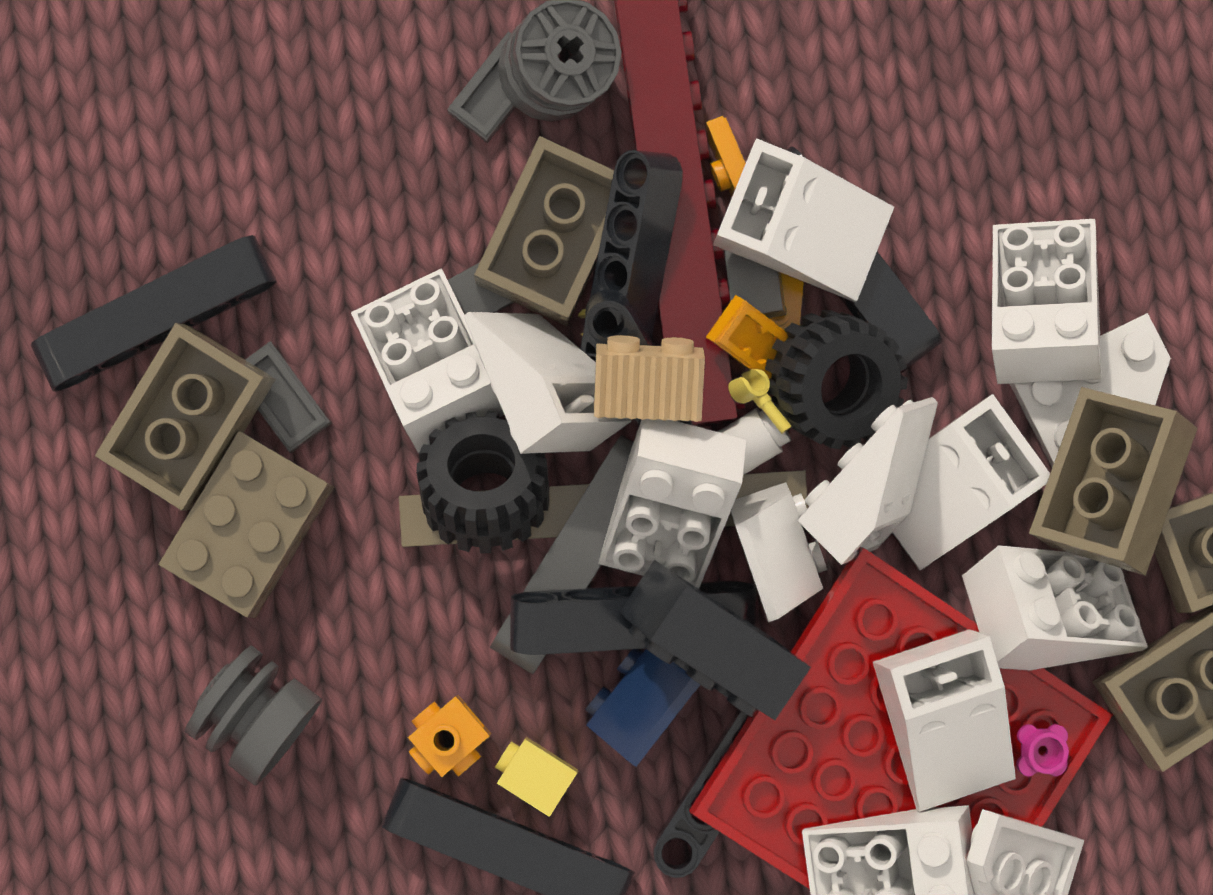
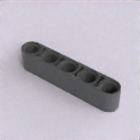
[490,434,633,675]

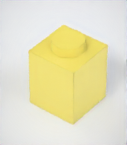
[495,737,578,817]

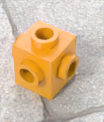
[408,695,492,777]

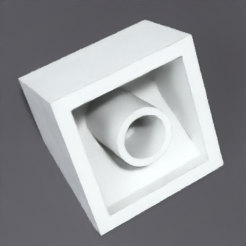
[731,482,827,622]

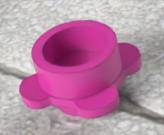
[1016,724,1069,776]

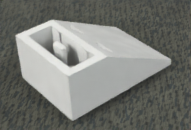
[713,138,894,302]
[992,219,1101,384]
[351,268,504,453]
[464,312,631,454]
[892,394,1050,571]
[797,397,938,565]
[598,419,746,589]
[962,545,1148,670]
[873,629,1016,812]
[802,805,974,895]

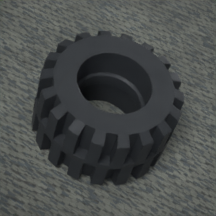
[765,310,908,449]
[416,411,550,554]

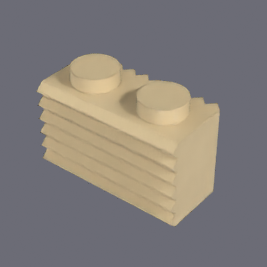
[594,335,705,422]

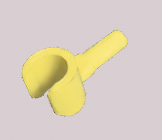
[728,369,792,434]

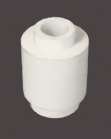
[717,408,791,475]

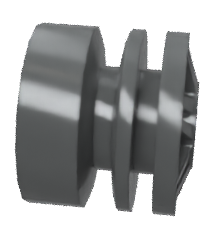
[498,0,621,122]
[184,645,323,785]

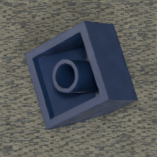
[585,648,700,767]

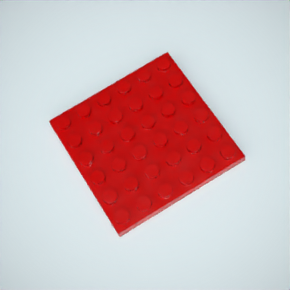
[689,547,1113,889]

